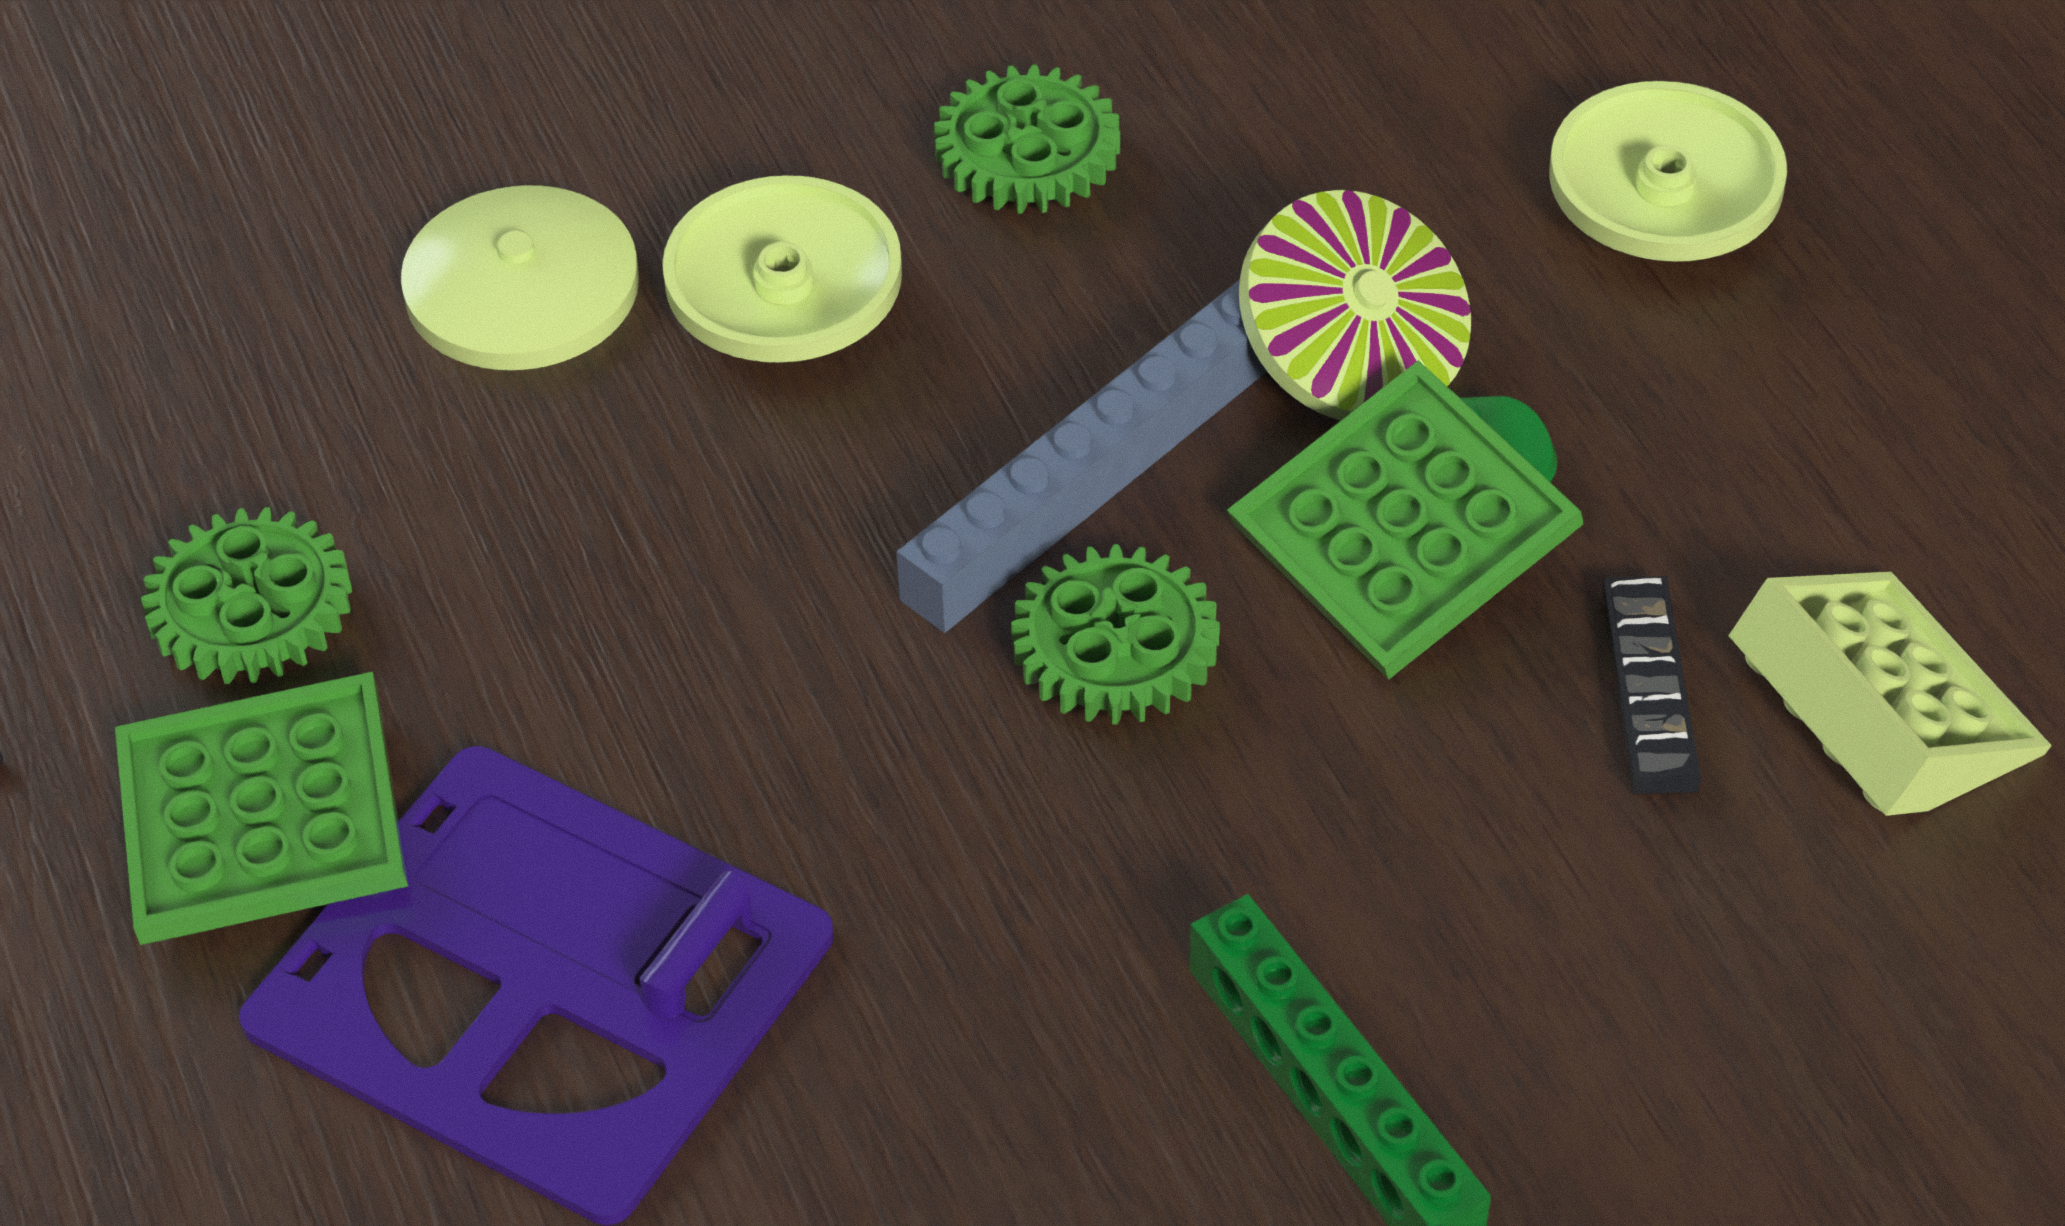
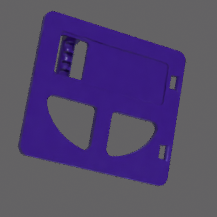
[239,746,834,1225]

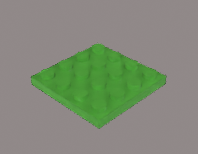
[1227,360,1584,680]
[115,672,408,945]

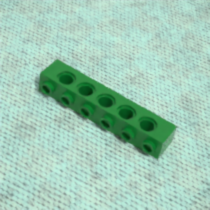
[1189,894,1491,1226]

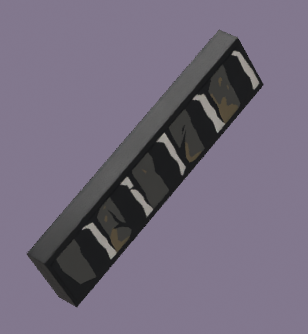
[1601,576,1701,794]

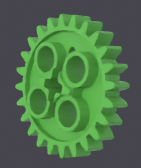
[934,65,1120,213]
[141,507,352,684]
[1011,544,1220,725]

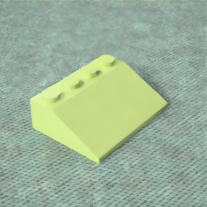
[1728,572,2052,816]

